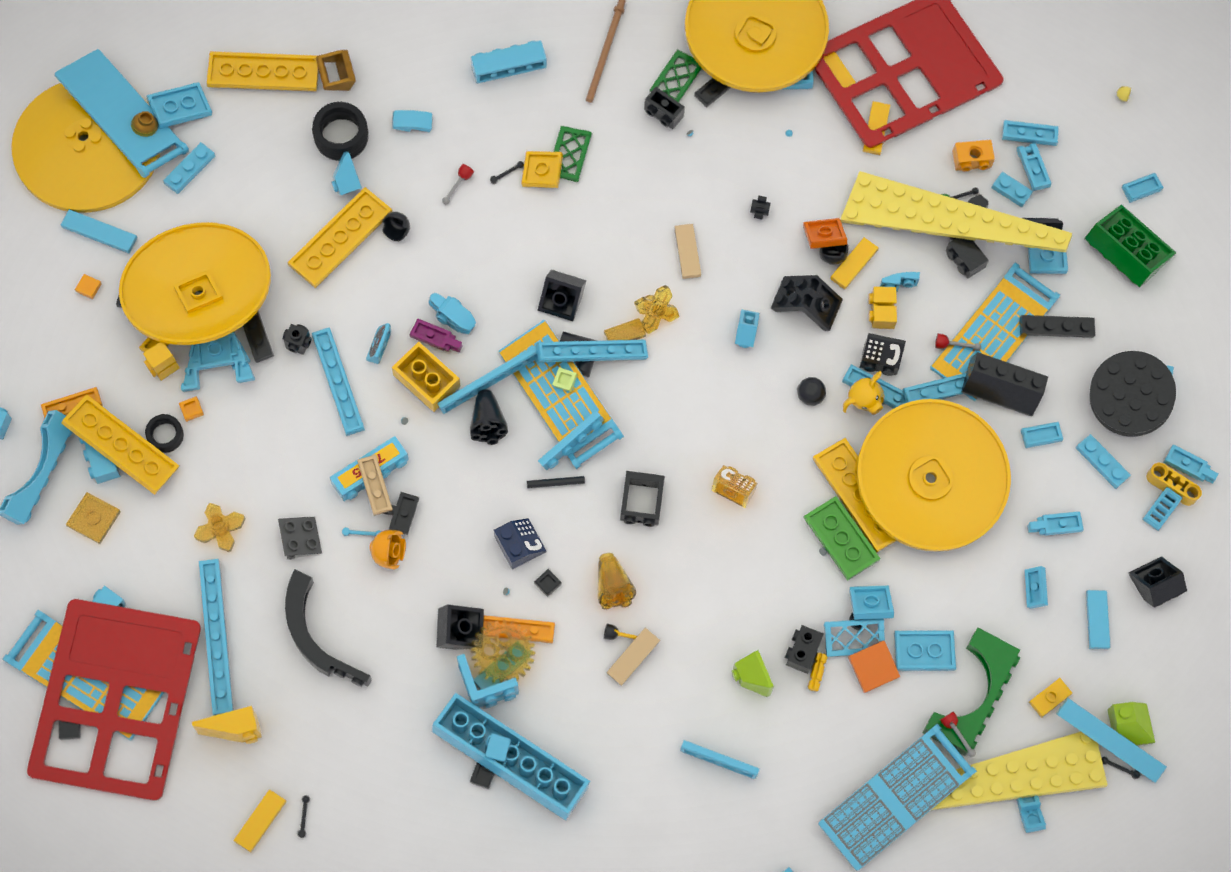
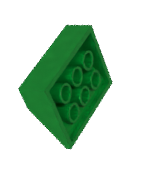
[1084,204,1176,288]

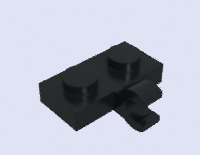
[383,492,419,535]

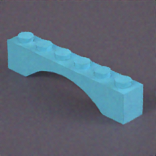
[0,410,73,525]

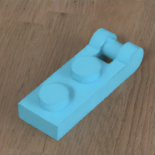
[1017,143,1052,191]

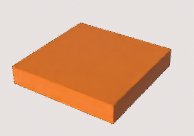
[803,218,847,249]
[848,640,900,693]

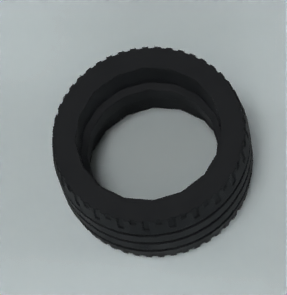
[312,101,368,161]

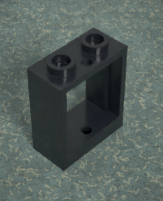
[620,471,665,527]

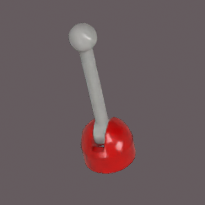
[442,164,474,204]
[935,333,981,351]
[940,711,976,757]

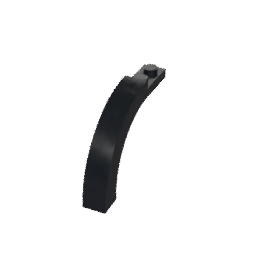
[285,569,372,687]

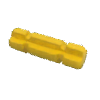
[808,653,827,692]

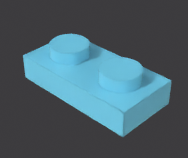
[991,172,1033,207]
[1025,566,1048,609]

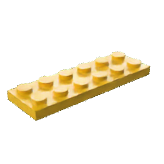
[207,51,319,91]
[288,187,392,288]
[61,394,179,495]
[813,438,897,553]

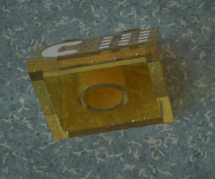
[711,465,758,508]

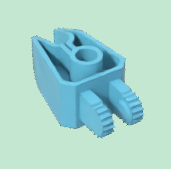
[428,293,476,334]

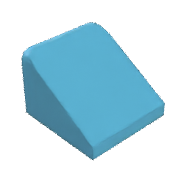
[485,734,511,762]

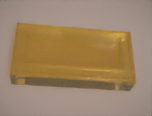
[604,318,646,340]

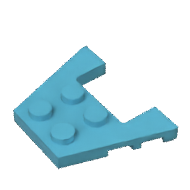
[181,332,255,392]

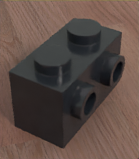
[644,87,685,129]
[946,238,989,279]
[785,625,824,674]

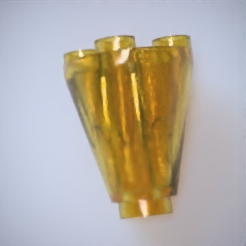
[598,553,636,610]

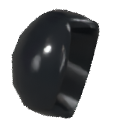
[382,212,410,241]
[820,244,849,265]
[797,377,826,406]

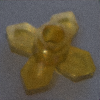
[634,285,679,334]
[194,503,245,552]

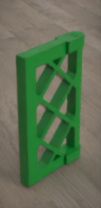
[650,49,702,102]
[553,125,592,182]

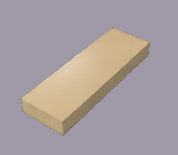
[674,224,701,279]
[357,454,393,516]
[606,628,660,686]

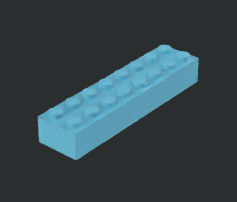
[432,693,590,821]

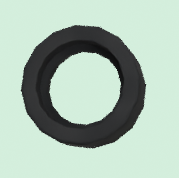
[145,414,184,453]

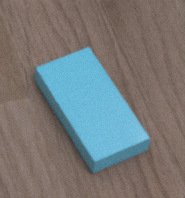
[1121,173,1163,203]
[1021,422,1063,448]

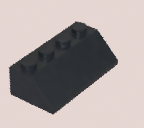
[961,352,1048,416]

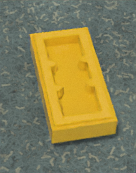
[1029,678,1072,718]

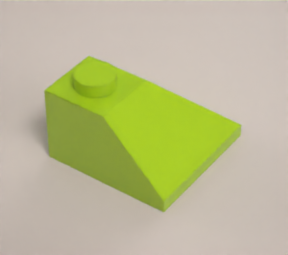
[732,650,774,697]
[1107,702,1155,745]

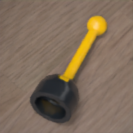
[603,623,637,640]

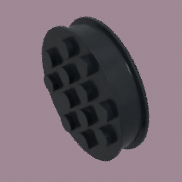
[1089,351,1176,437]

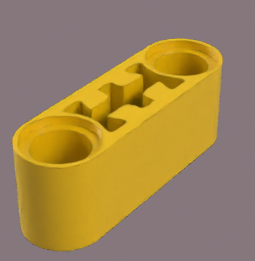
[1146,462,1202,506]

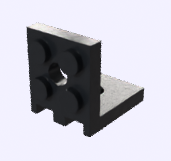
[771,275,843,331]

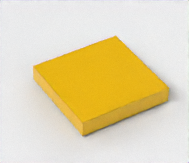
[521,151,563,188]

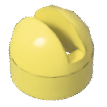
[1117,86,1131,102]

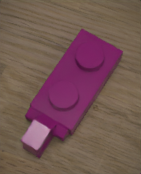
[409,319,463,353]

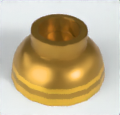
[131,111,158,137]

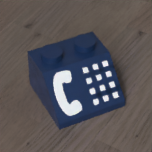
[494,518,547,569]

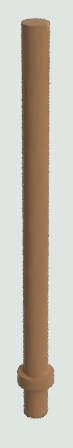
[586,0,626,103]

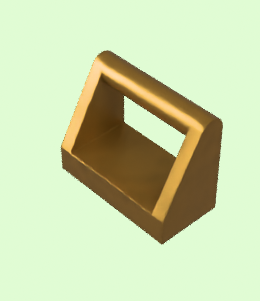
[316,50,356,91]

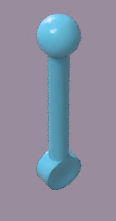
[342,528,382,536]

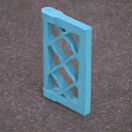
[824,619,885,657]

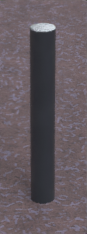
[527,476,585,488]

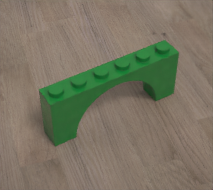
[922,627,1021,756]

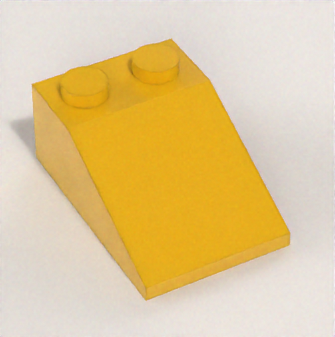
[192,706,262,744]

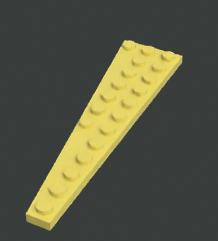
[840,171,1072,253]
[931,732,1108,810]

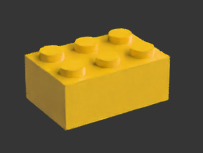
[392,342,461,412]

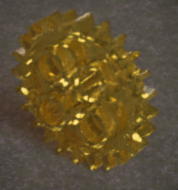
[470,619,536,683]

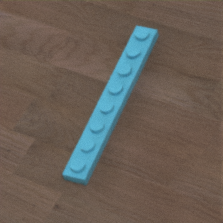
[199,559,233,716]

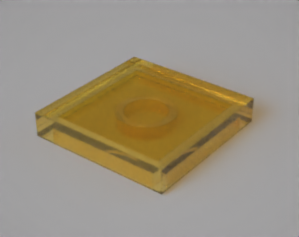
[66,492,121,544]

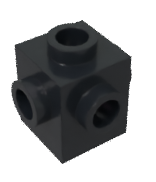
[282,324,312,355]

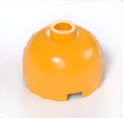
[370,530,406,570]

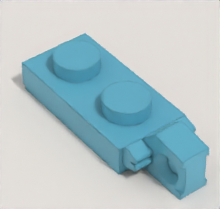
[1164,445,1219,484]
[1027,512,1084,536]

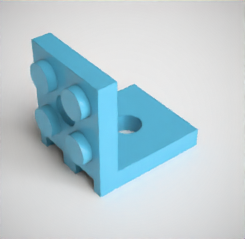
[457,654,519,708]

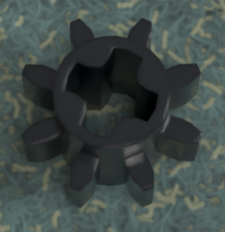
[750,195,771,220]

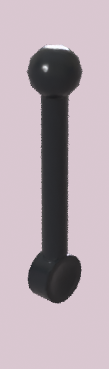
[490,161,524,184]
[1101,757,1141,779]
[298,795,310,838]

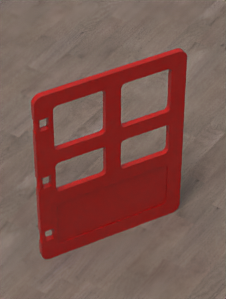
[814,0,1004,148]
[27,599,201,801]

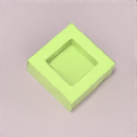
[552,367,578,392]

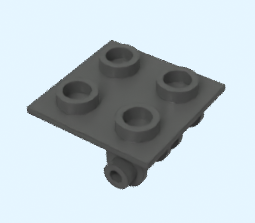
[278,517,322,560]

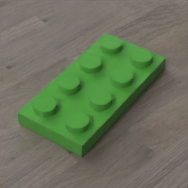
[804,496,880,581]

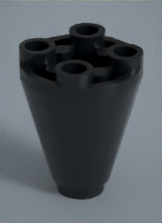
[470,389,508,445]

